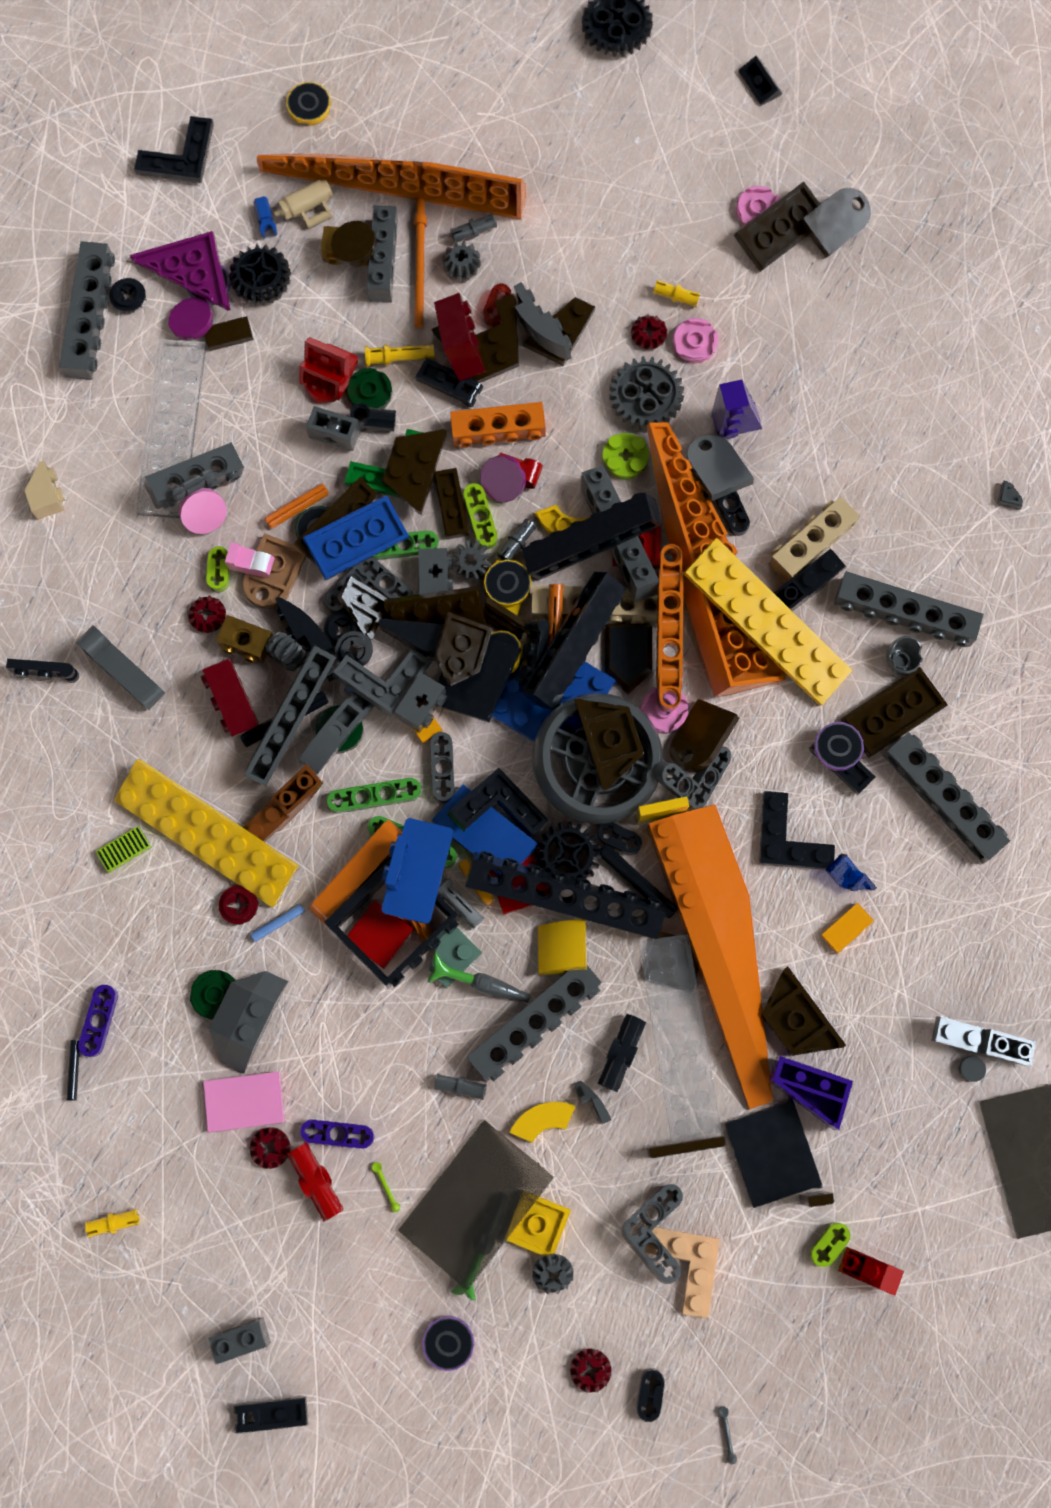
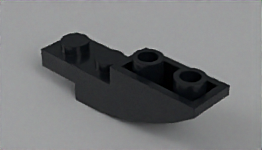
[774,548,846,611]
[274,597,335,682]

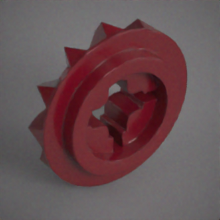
[631,314,668,350]
[187,595,226,633]
[219,885,259,925]
[249,1127,290,1169]
[570,1349,612,1393]

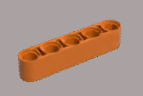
[308,820,402,925]

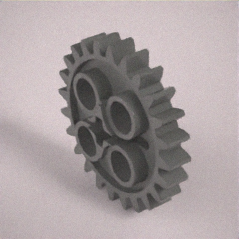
[609,356,684,430]

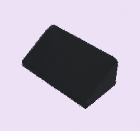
[738,56,783,105]

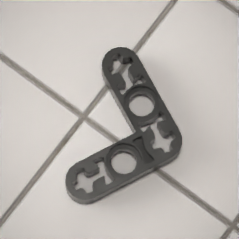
[326,557,414,613]
[654,746,731,809]
[621,1184,683,1284]

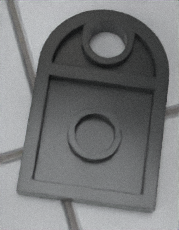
[687,435,754,501]

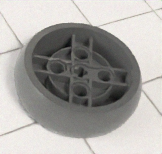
[532,693,663,824]

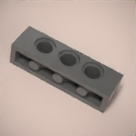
[367,205,398,303]
[144,442,244,509]

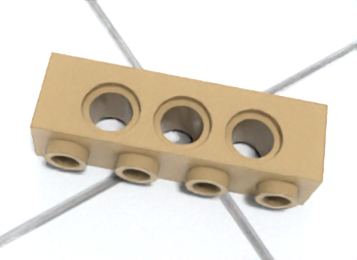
[769,497,860,582]

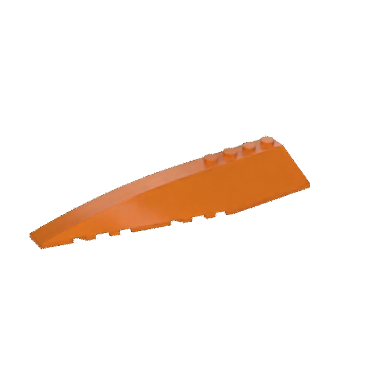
[256,153,526,219]
[647,422,787,697]
[647,804,773,1110]

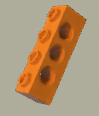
[450,401,546,448]

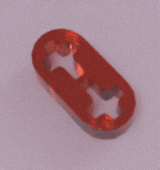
[483,283,512,327]

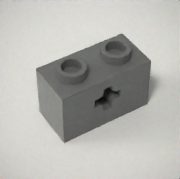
[306,406,361,451]
[418,548,453,594]
[394,672,447,732]
[208,1317,271,1365]

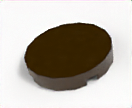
[331,221,377,266]

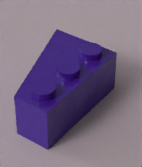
[711,379,763,439]
[769,1056,853,1131]

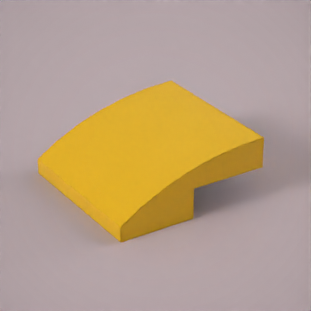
[538,919,587,975]

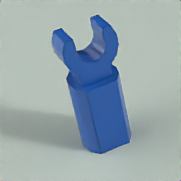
[253,196,278,239]

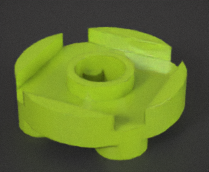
[602,433,649,480]

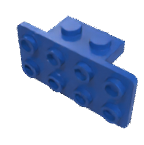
[382,818,453,924]

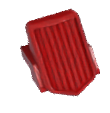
[299,337,358,403]

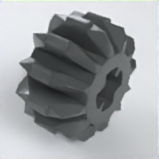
[442,241,481,282]
[452,540,492,580]
[265,632,306,671]

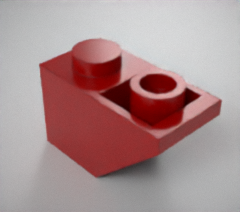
[838,1247,904,1296]

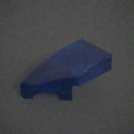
[826,853,877,891]

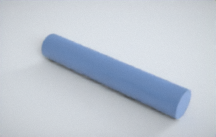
[250,903,305,942]

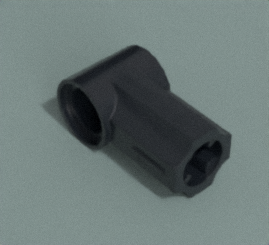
[350,403,396,432]

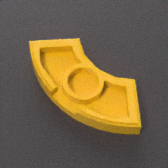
[534,504,587,534]
[509,1102,576,1143]

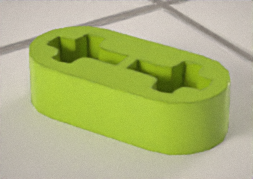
[206,546,230,593]
[810,1222,851,1267]

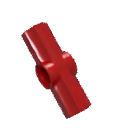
[286,1142,344,1222]

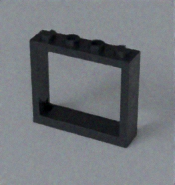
[324,857,460,989]

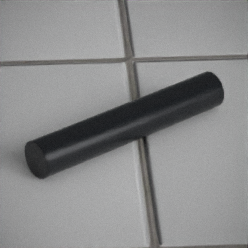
[66,1040,80,1100]

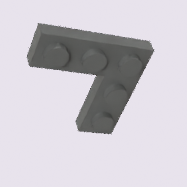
[332,648,432,717]

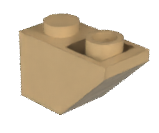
[24,461,65,520]

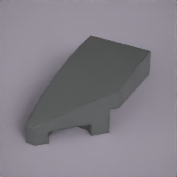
[574,1081,612,1124]

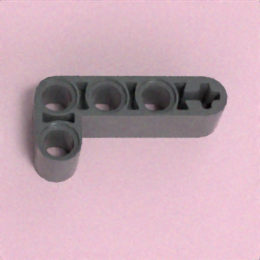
[76,625,165,710]

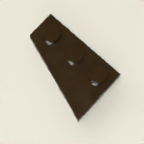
[523,297,595,367]

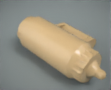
[274,179,333,229]

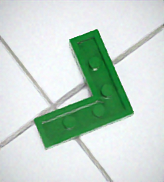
[344,429,423,498]

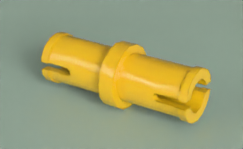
[653,279,700,308]
[85,1209,140,1238]

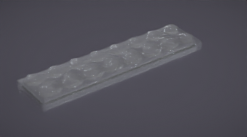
[136,339,207,519]
[638,934,722,1144]

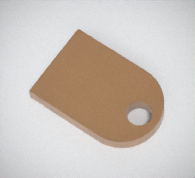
[243,533,307,609]

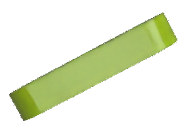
[463,483,498,550]

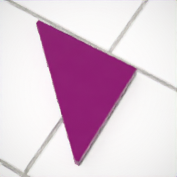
[130,231,231,311]

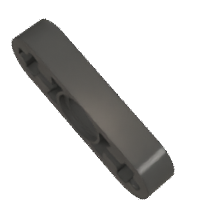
[431,732,455,803]

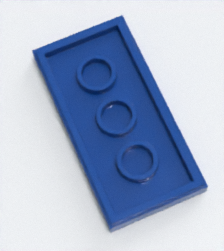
[303,495,409,581]
[432,784,538,876]

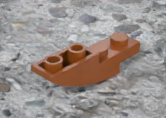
[243,764,323,842]

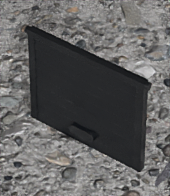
[438,639,521,723]
[724,1099,823,1208]

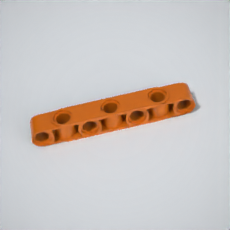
[656,544,683,712]

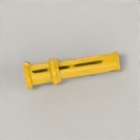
[364,344,435,367]

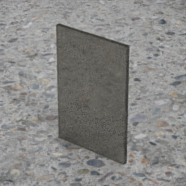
[979,1084,1051,1239]
[398,1120,554,1291]

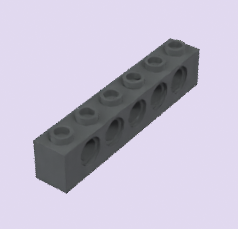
[59,241,115,380]
[580,465,659,602]
[834,571,984,647]
[244,644,336,787]
[882,732,1010,864]
[467,965,602,1082]

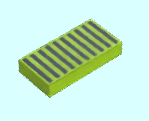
[95,826,152,873]

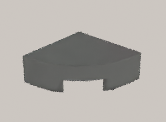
[997,480,1023,510]

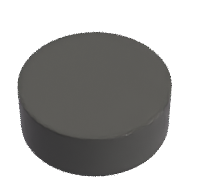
[959,1056,986,1082]

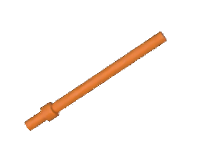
[414,199,427,328]

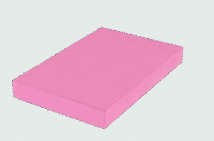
[204,1072,285,1132]

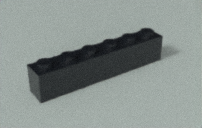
[522,492,663,580]
[521,572,626,710]

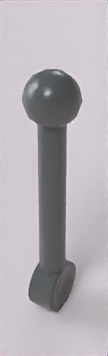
[718,1406,737,1464]

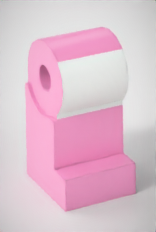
[225,542,275,577]

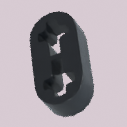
[597,823,642,855]
[636,1368,665,1422]

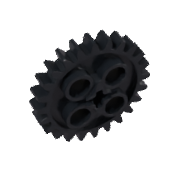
[582,0,653,57]

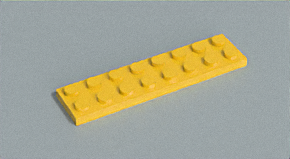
[683,538,852,706]
[114,759,299,908]

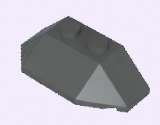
[209,971,289,1073]

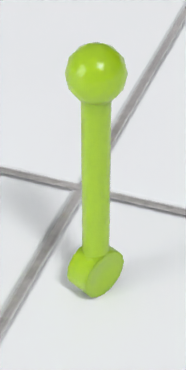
[372,1162,400,1213]

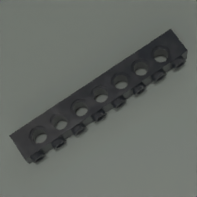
[466,851,666,939]

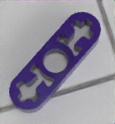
[78,985,118,1057]
[300,1119,375,1149]

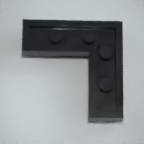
[134,116,214,183]
[447,768,549,838]
[759,791,835,870]

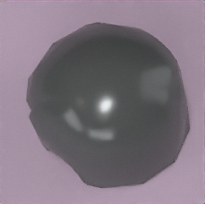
[886,636,923,675]

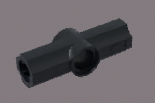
[597,1014,646,1092]

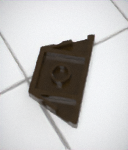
[383,429,447,515]
[574,698,644,791]
[761,966,846,1056]

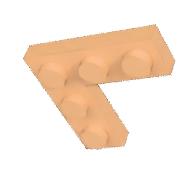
[645,1225,720,1319]

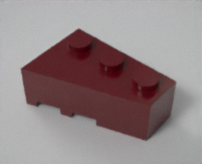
[434,292,485,381]
[200,657,259,737]

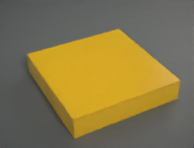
[635,796,689,825]
[505,1190,571,1256]

